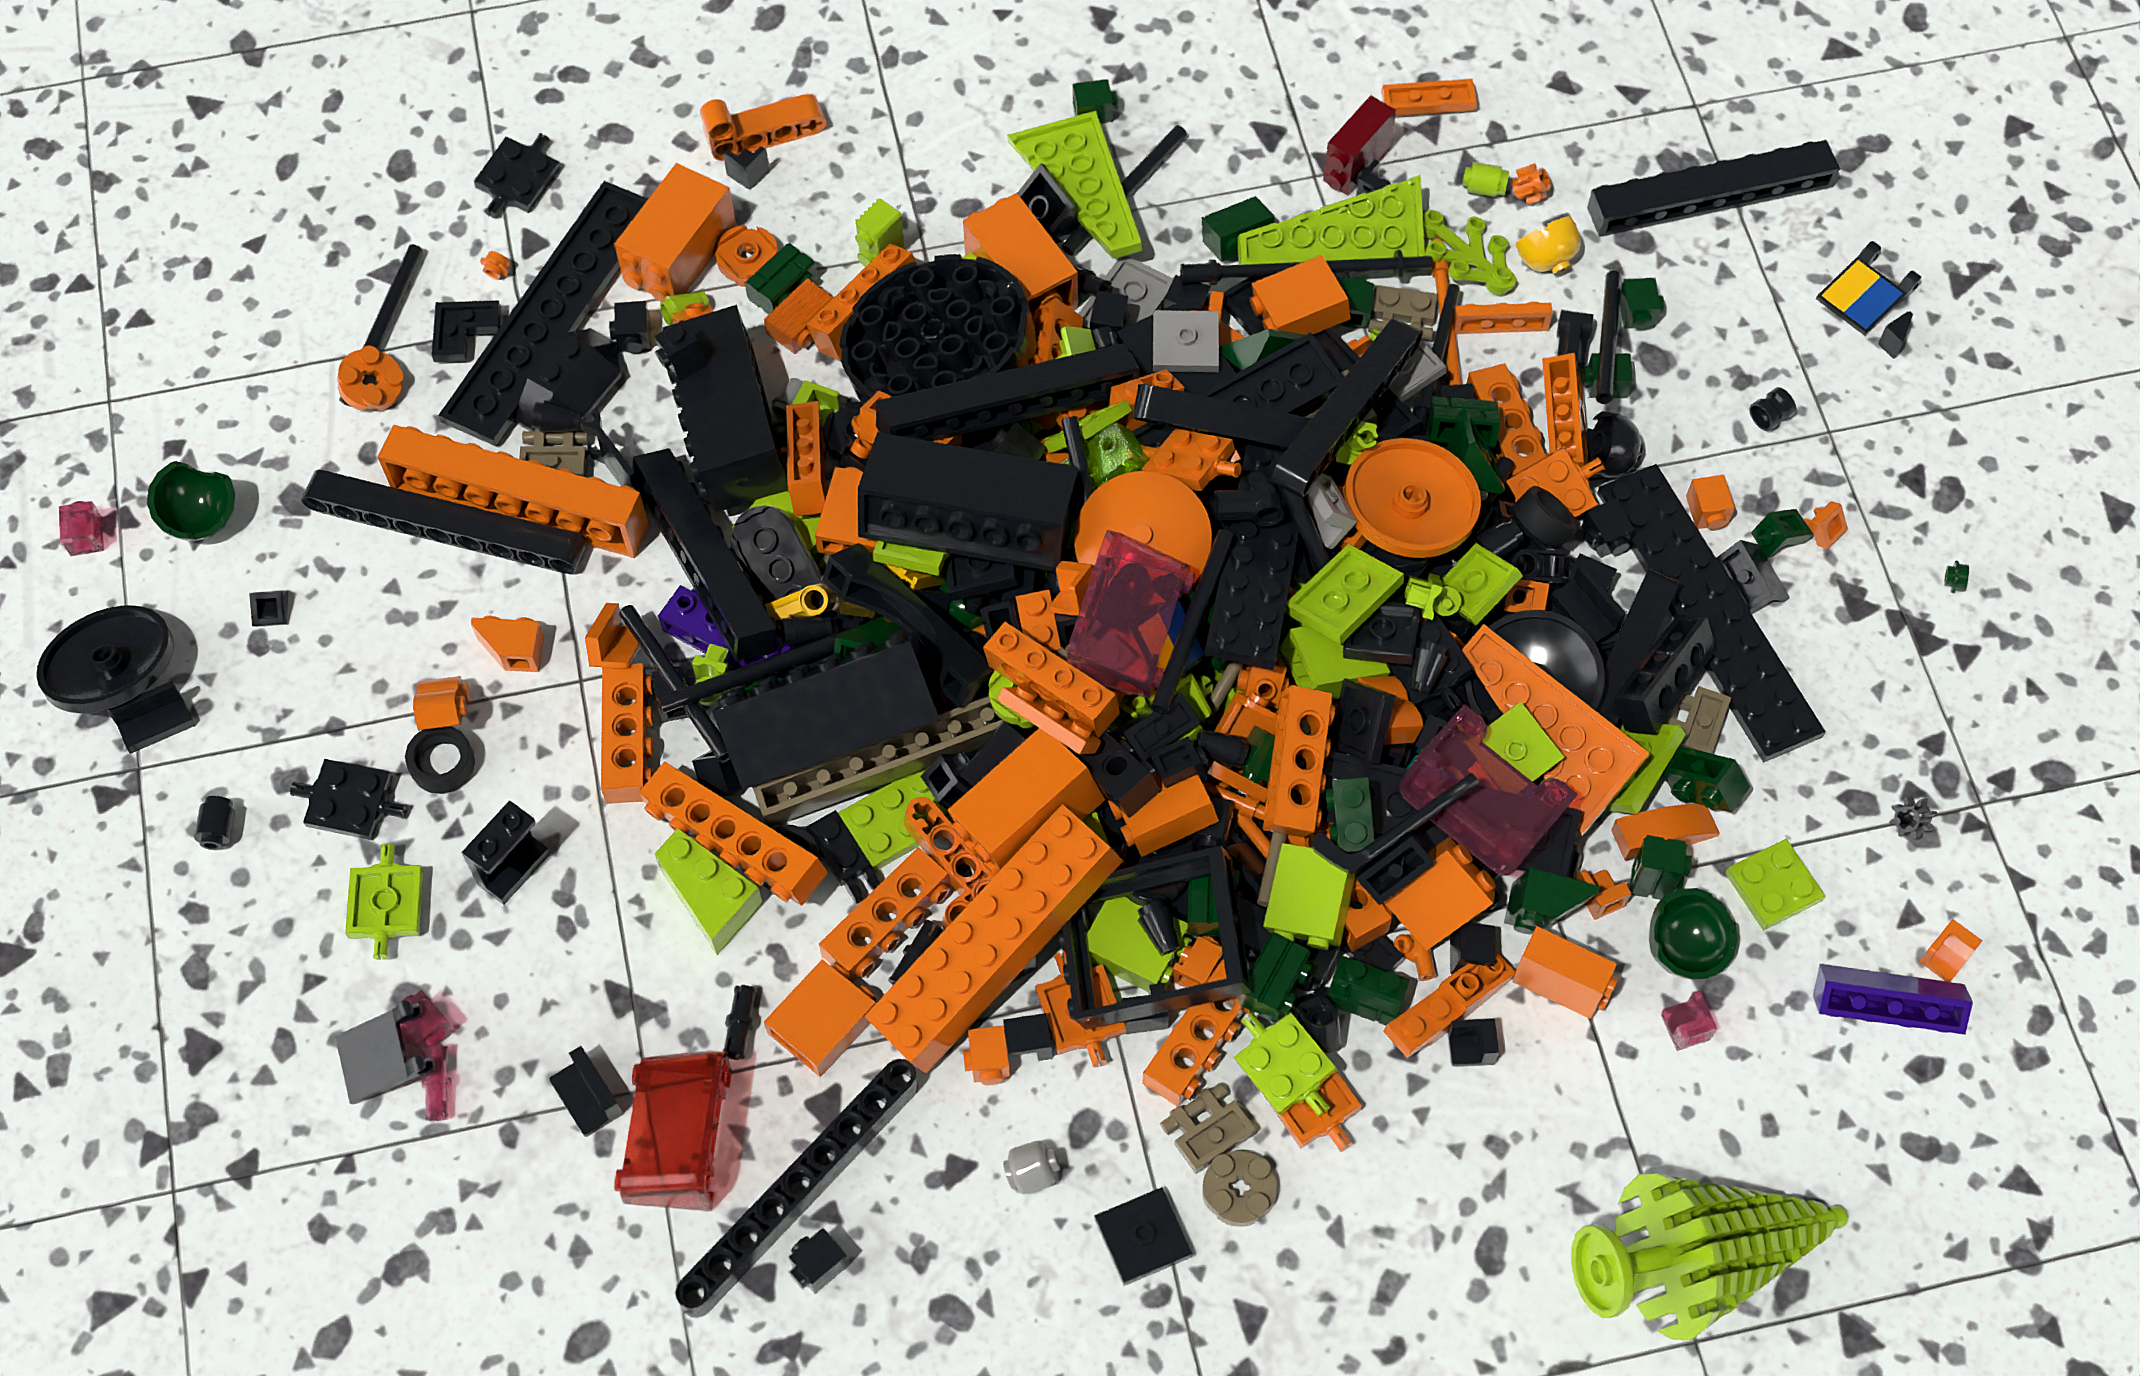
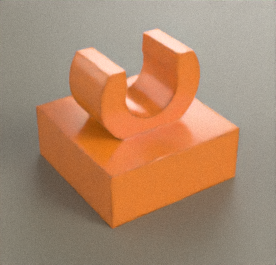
[1804,501,1848,549]

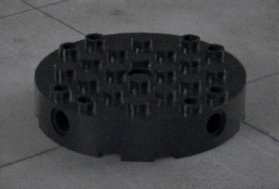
[839,254,1037,405]

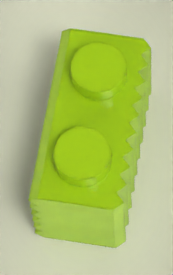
[855,199,905,267]

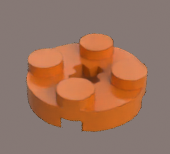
[715,225,778,287]
[337,346,404,411]

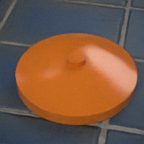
[1343,438,1481,558]
[1074,471,1212,609]

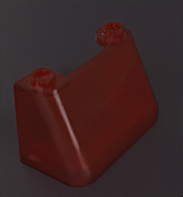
[614,1051,732,1211]

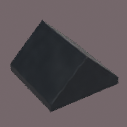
[1017,163,1078,244]

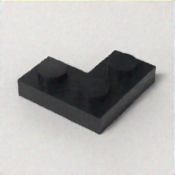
[431,300,501,363]

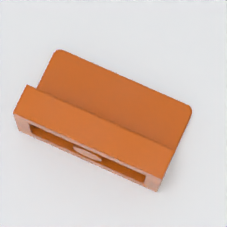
[585,603,641,669]

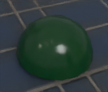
[147,461,235,541]
[1649,888,1738,980]

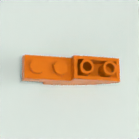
[1383,950,1516,1058]

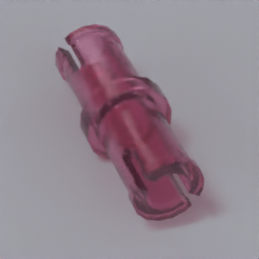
[422,1044,451,1121]

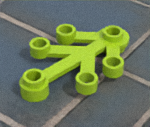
[1423,210,1516,295]

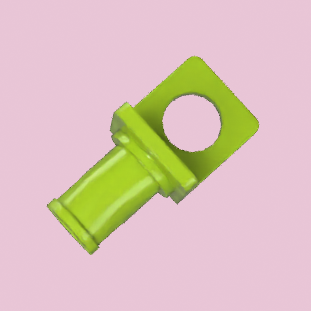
[1336,421,1378,466]
[1148,673,1213,720]

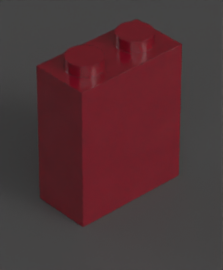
[1323,95,1396,196]

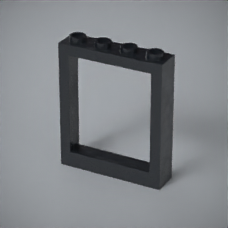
[1059,845,1252,1030]

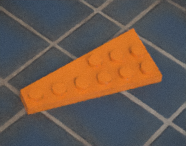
[1461,624,1650,836]

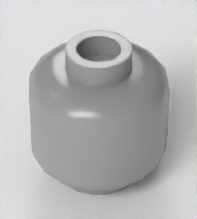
[1003,1141,1061,1194]

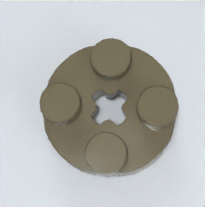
[1202,1151,1277,1227]

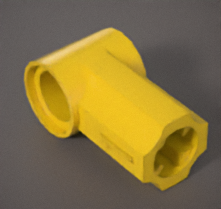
[765,584,836,631]

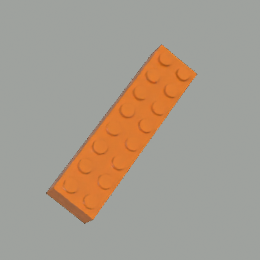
[377,424,649,558]
[864,804,1123,1074]

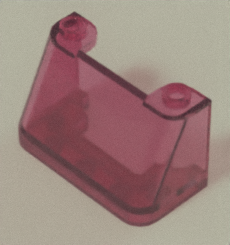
[1067,529,1195,699]
[1399,704,1578,876]

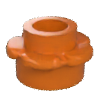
[480,251,511,279]

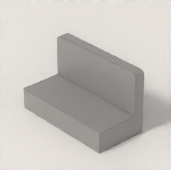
[1305,473,1357,549]

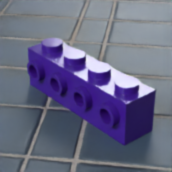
[658,585,794,678]
[1813,964,1973,1035]

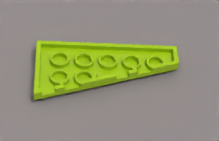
[1007,111,1143,259]
[1237,175,1425,265]

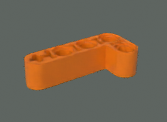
[700,94,827,161]
[904,797,994,930]

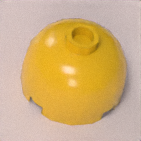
[1515,216,1580,275]

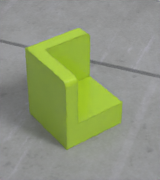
[1055,326,1096,359]
[792,380,842,424]

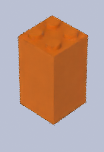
[614,163,736,301]
[963,193,1078,315]
[947,728,1105,876]

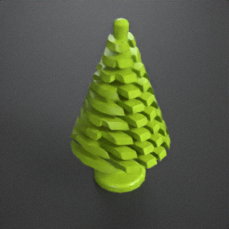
[1571,1173,1848,1340]

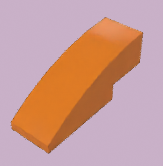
[1611,803,1720,861]

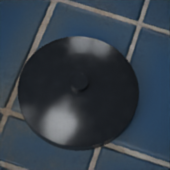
[36,605,174,713]
[1464,610,1605,728]

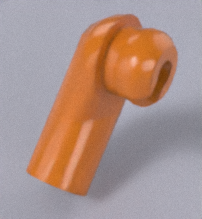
[1394,934,1437,981]

